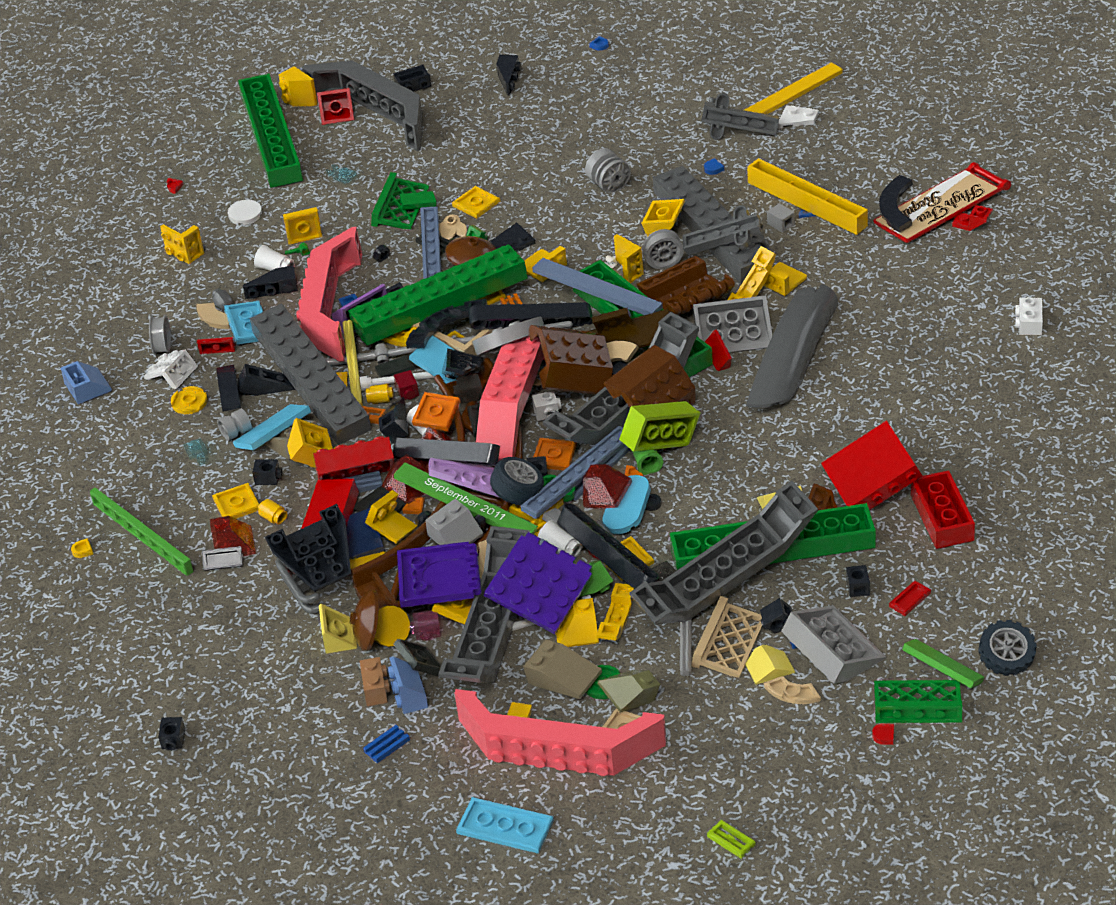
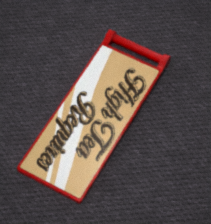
[873,162,1011,243]

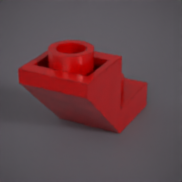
[952,205,992,231]

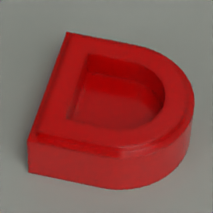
[872,724,894,745]

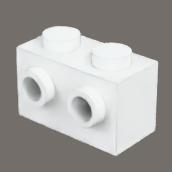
[1015,297,1043,335]

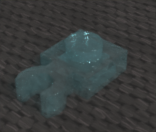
[326,164,357,185]

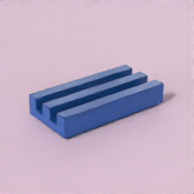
[363,725,410,763]

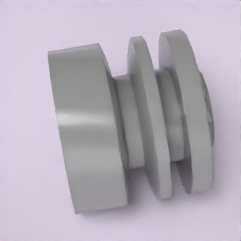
[585,148,631,193]

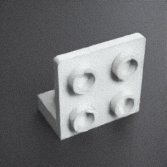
[144,349,198,389]

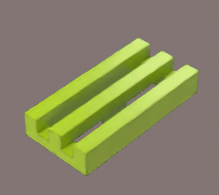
[707,820,756,859]

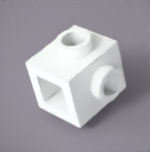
[532,391,561,421]

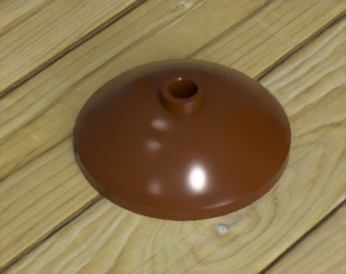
[445,236,497,266]
[349,589,379,651]

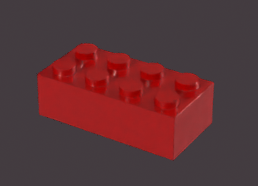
[313,436,394,480]
[911,470,975,549]

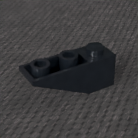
[496,54,522,96]
[243,265,298,299]
[379,397,409,444]

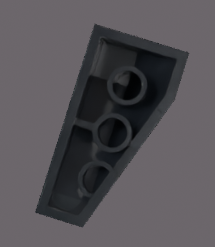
[442,348,483,379]

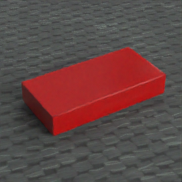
[889,580,931,616]

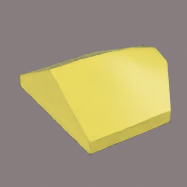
[745,645,795,685]

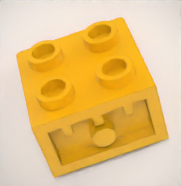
[160,224,204,264]
[614,234,644,283]
[763,262,807,296]
[365,490,417,544]

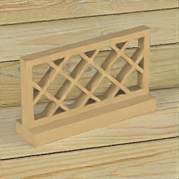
[691,596,763,678]

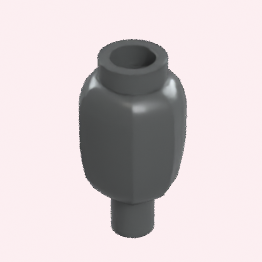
[212,288,234,311]

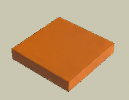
[412,392,461,431]
[533,438,577,471]

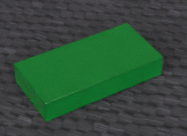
[399,191,437,210]

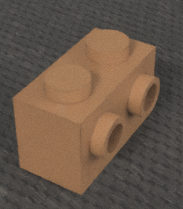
[359,657,390,706]

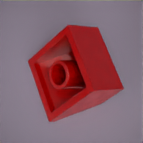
[317,88,354,125]

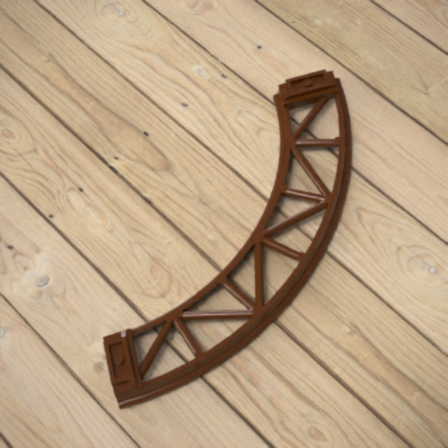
[351,357,523,609]

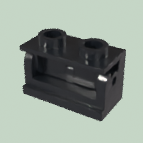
[393,64,432,92]

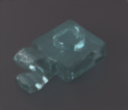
[183,438,208,466]

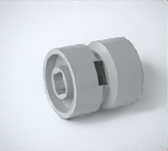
[217,408,252,441]

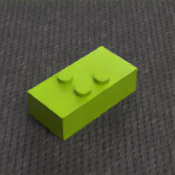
[619,401,701,451]

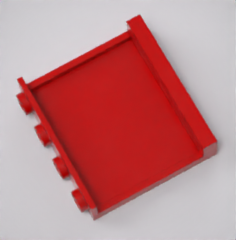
[821,420,923,510]

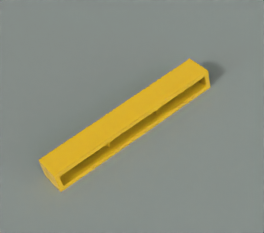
[747,158,868,235]

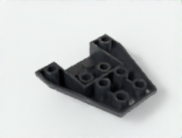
[265,504,351,592]

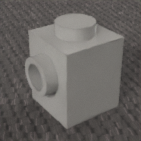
[767,203,795,233]

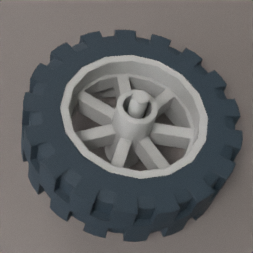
[978,620,1037,676]

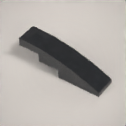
[216,364,241,412]

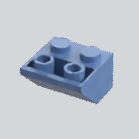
[61,361,112,404]
[387,657,428,714]

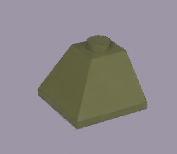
[598,670,660,713]

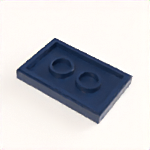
[346,508,385,560]

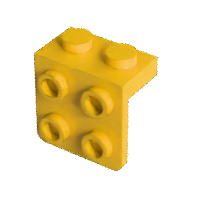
[524,246,567,282]

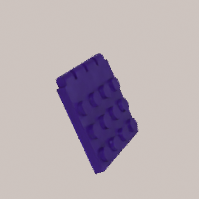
[484,532,592,635]
[397,541,481,607]

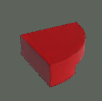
[167,178,184,194]

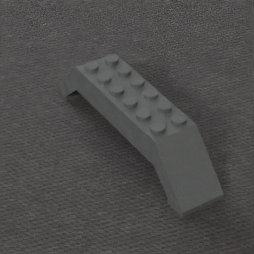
[302,60,423,151]
[543,312,699,445]
[629,480,818,625]
[439,526,531,683]

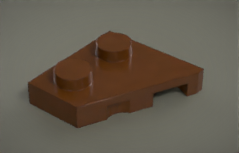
[808,483,837,510]

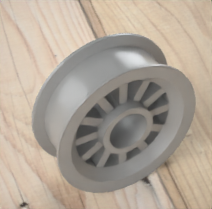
[642,229,684,269]
[149,314,171,355]

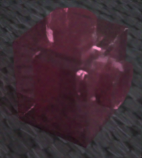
[410,611,441,641]

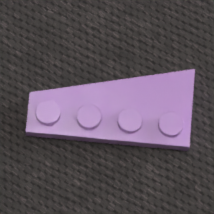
[429,458,499,497]

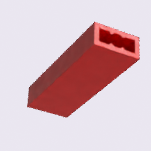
[301,478,359,529]

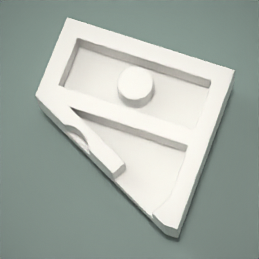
[778,105,819,129]

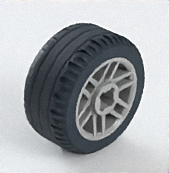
[490,457,544,505]

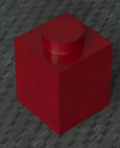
[393,370,419,400]

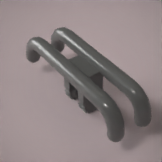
[276,558,324,614]

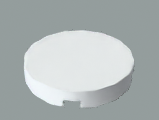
[228,200,262,225]

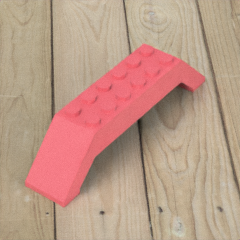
[296,227,362,362]
[476,336,545,461]
[455,689,666,776]

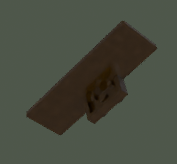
[589,308,669,349]

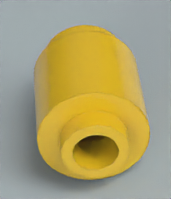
[366,384,394,404]
[258,499,287,525]

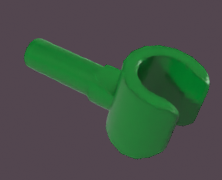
[285,243,310,256]

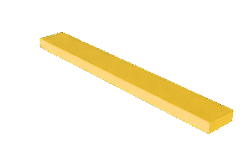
[744,62,843,114]

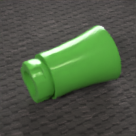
[631,449,663,475]

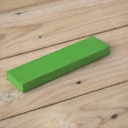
[902,639,984,688]

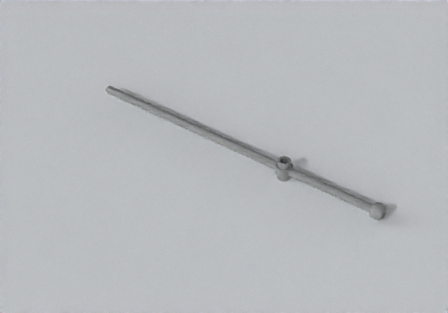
[326,321,573,366]

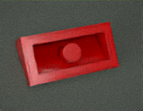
[705,329,732,371]
[197,337,236,354]

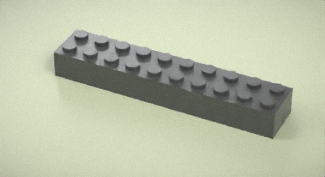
[653,166,761,284]
[250,303,371,445]

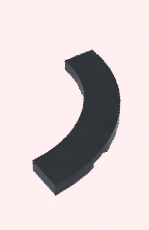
[879,175,913,232]
[406,299,488,348]

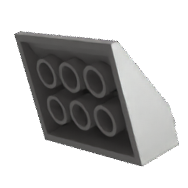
[693,295,773,353]
[781,606,886,684]

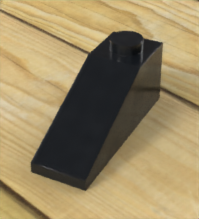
[238,364,296,396]

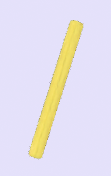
[343,320,363,406]

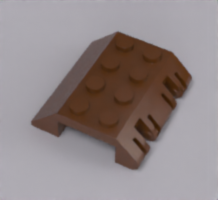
[637,255,735,316]
[528,325,613,394]
[603,345,695,407]

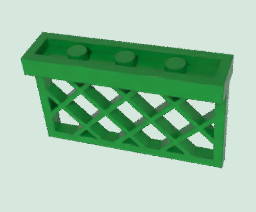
[371,172,429,230]
[874,680,962,723]

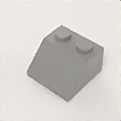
[425,498,483,545]

